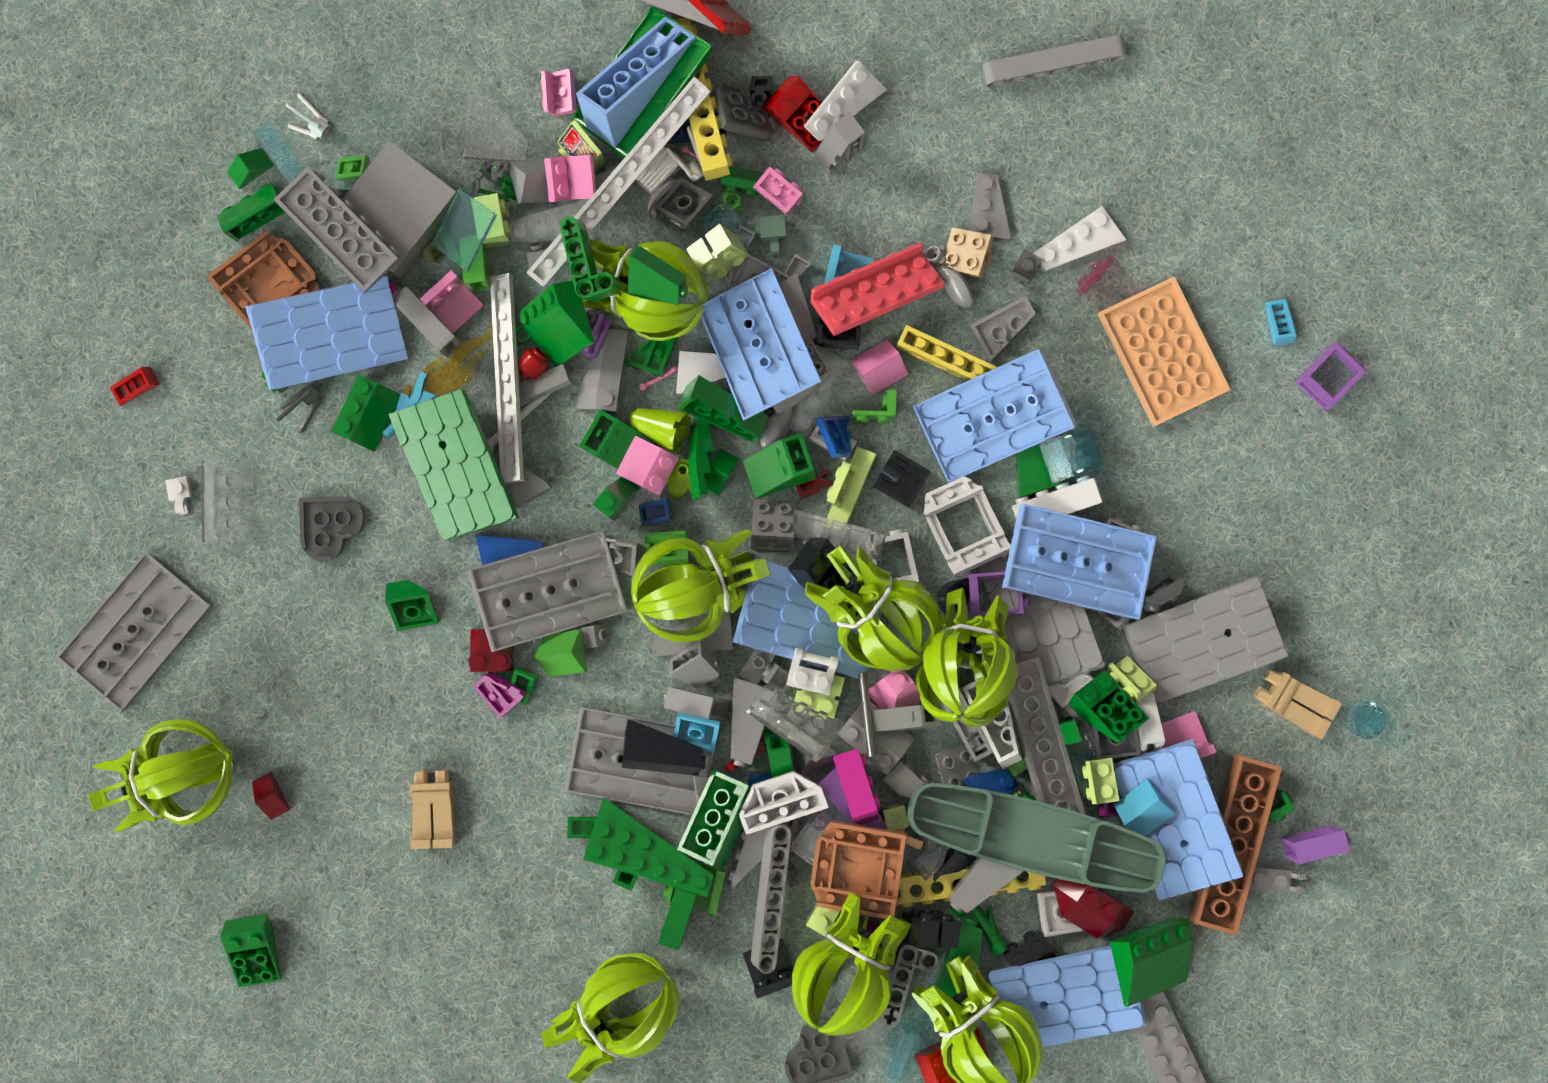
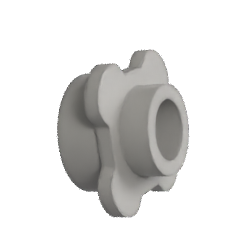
[925,245,946,267]

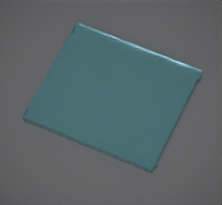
[432,189,497,271]

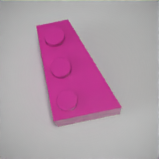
[833,749,881,825]

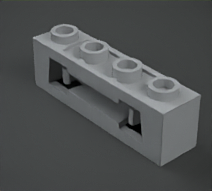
[942,682,993,762]

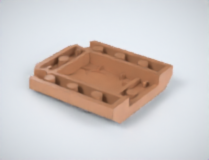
[206,231,319,330]
[810,820,907,919]

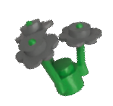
[468,159,517,202]

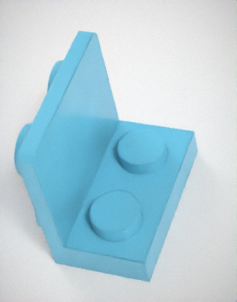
[824,244,873,284]

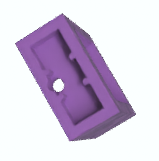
[1295,342,1366,410]
[968,572,1029,617]
[1282,825,1351,864]

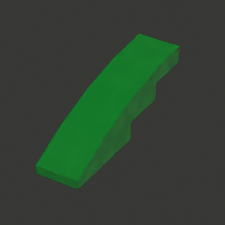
[688,417,714,501]

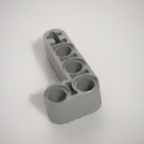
[880,942,939,1028]

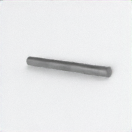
[858,672,876,759]

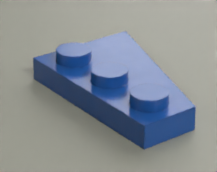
[476,535,544,565]

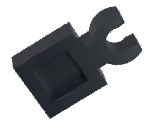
[749,76,773,107]

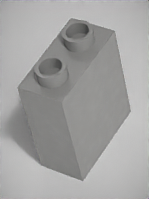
[342,141,464,280]

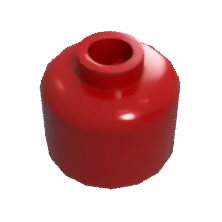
[517,348,548,380]

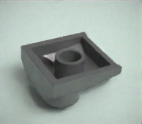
[655,178,715,229]
[1143,576,1186,614]
[1093,727,1141,760]

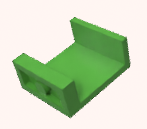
[663,864,726,915]

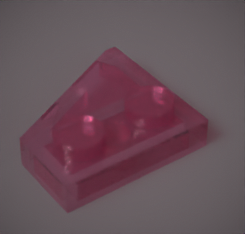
[1075,254,1115,296]

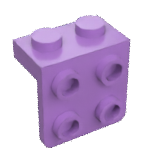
[580,310,611,359]

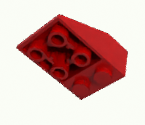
[762,76,823,152]
[914,1027,991,1083]

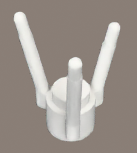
[285,93,331,140]
[665,126,704,183]

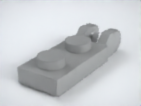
[1250,866,1308,893]

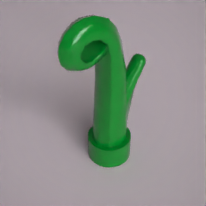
[951,905,1009,956]

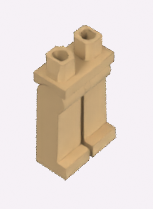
[1254,669,1342,740]
[410,769,456,849]

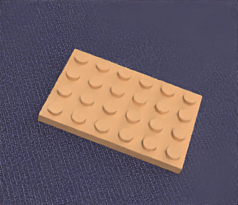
[1097,276,1231,427]

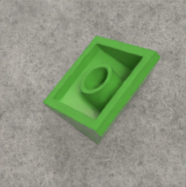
[535,629,587,677]

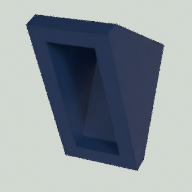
[638,498,674,526]

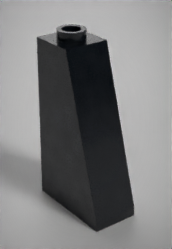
[622,720,706,776]

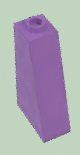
[817,766,886,829]

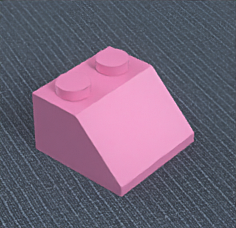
[616,436,679,496]

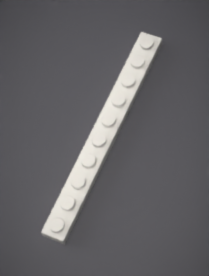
[490,273,524,484]

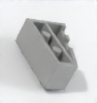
[814,112,865,174]

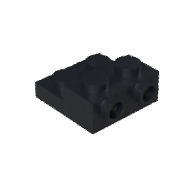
[1003,929,1057,967]

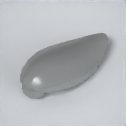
[648,176,679,220]
[939,266,974,308]
[760,408,792,449]

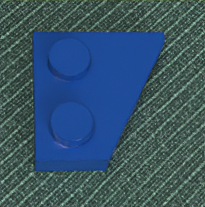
[963,768,1018,794]

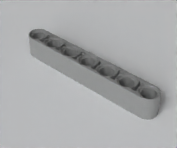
[982,35,1128,87]
[751,823,791,974]

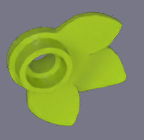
[666,459,691,500]

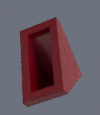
[252,772,291,820]

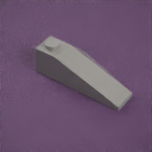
[576,329,629,414]

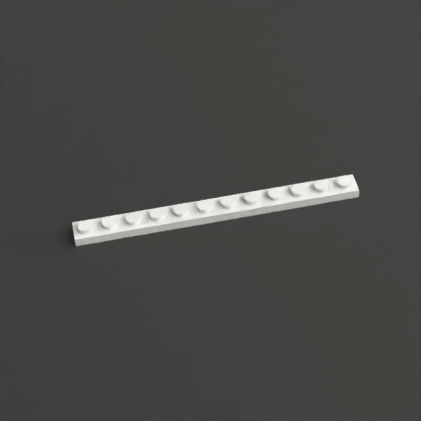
[527,77,710,287]

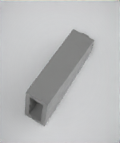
[393,286,462,358]
[651,611,734,656]
[730,678,775,768]
[948,857,1024,913]

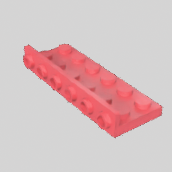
[810,243,945,336]

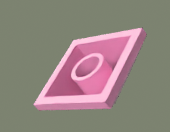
[869,670,921,709]

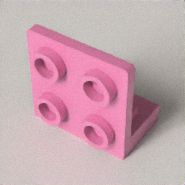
[544,155,596,202]
[753,167,803,215]
[420,270,483,333]
[1161,711,1216,758]

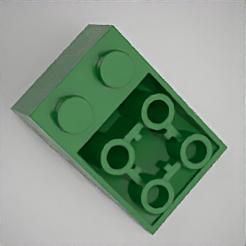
[579,409,657,469]
[743,433,816,499]
[1068,670,1149,743]
[220,913,281,988]

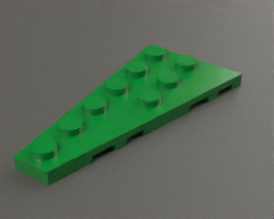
[583,798,714,898]

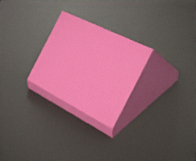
[851,339,909,396]

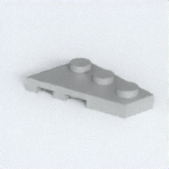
[969,173,1011,241]

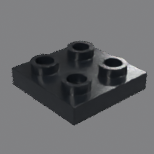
[873,450,931,508]

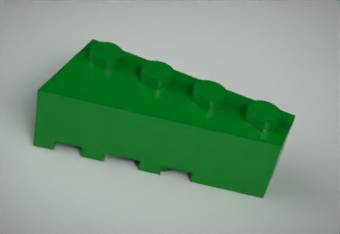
[678,375,768,443]

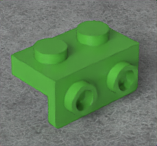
[644,530,689,566]

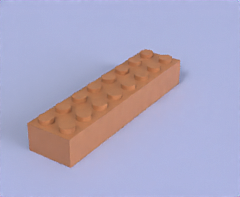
[1189,754,1282,936]

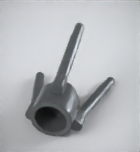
[276,384,322,433]

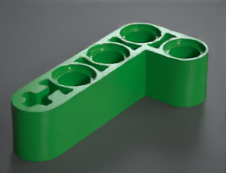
[560,216,621,302]

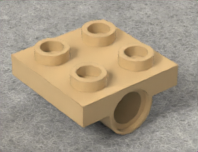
[940,227,993,278]

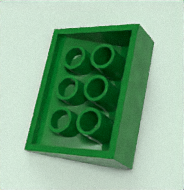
[520,280,595,367]
[1110,918,1193,1007]

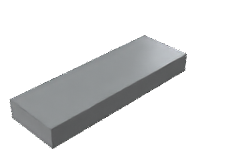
[519,364,571,407]

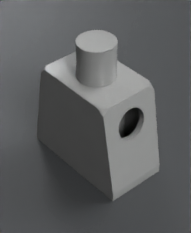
[670,640,722,688]

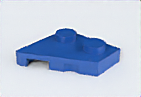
[816,416,852,458]

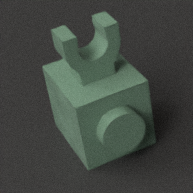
[755,214,786,256]

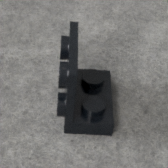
[743,938,794,999]

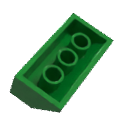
[677,770,751,870]

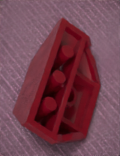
[1053,879,1135,939]

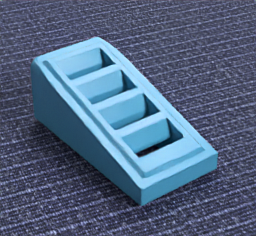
[1265,298,1297,346]

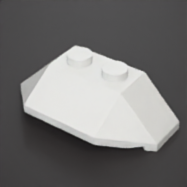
[739,771,829,835]

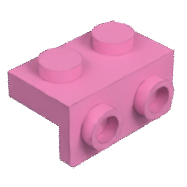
[541,69,577,117]

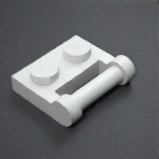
[786,647,838,695]

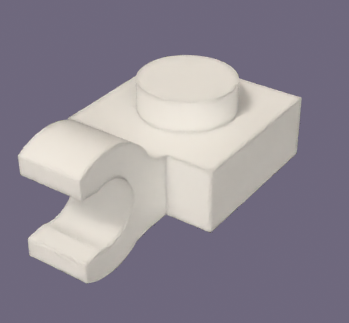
[165,476,193,515]

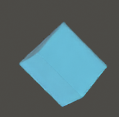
[674,712,721,753]
[1113,779,1176,836]

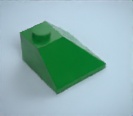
[385,580,439,631]

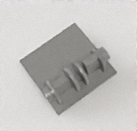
[934,745,980,787]

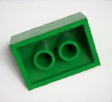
[217,184,286,242]
[331,374,401,452]

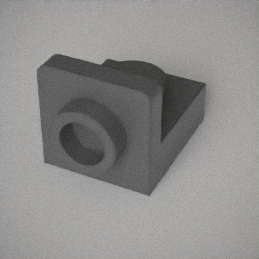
[1011,249,1042,285]

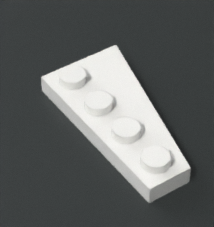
[804,61,887,141]
[1033,206,1126,272]

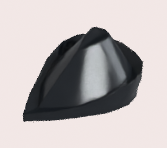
[937,577,970,615]
[933,848,969,881]

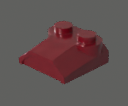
[469,629,514,672]

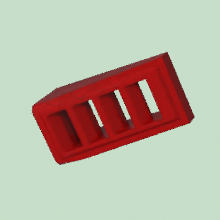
[109,367,160,406]

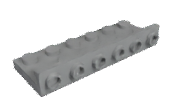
[274,166,402,293]

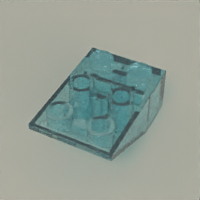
[1039,427,1104,484]

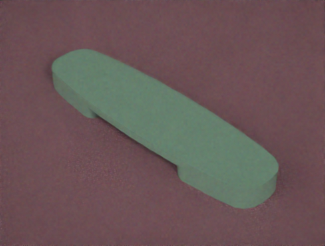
[907,782,1165,893]

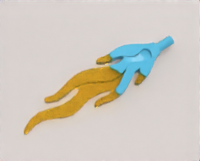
[382,324,493,438]

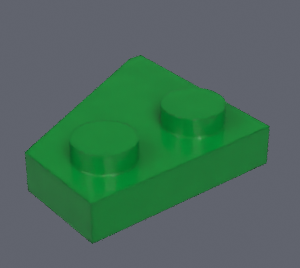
[624,338,678,377]

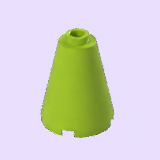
[629,408,691,454]

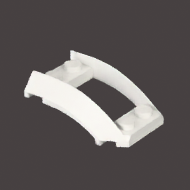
[923,476,1011,577]

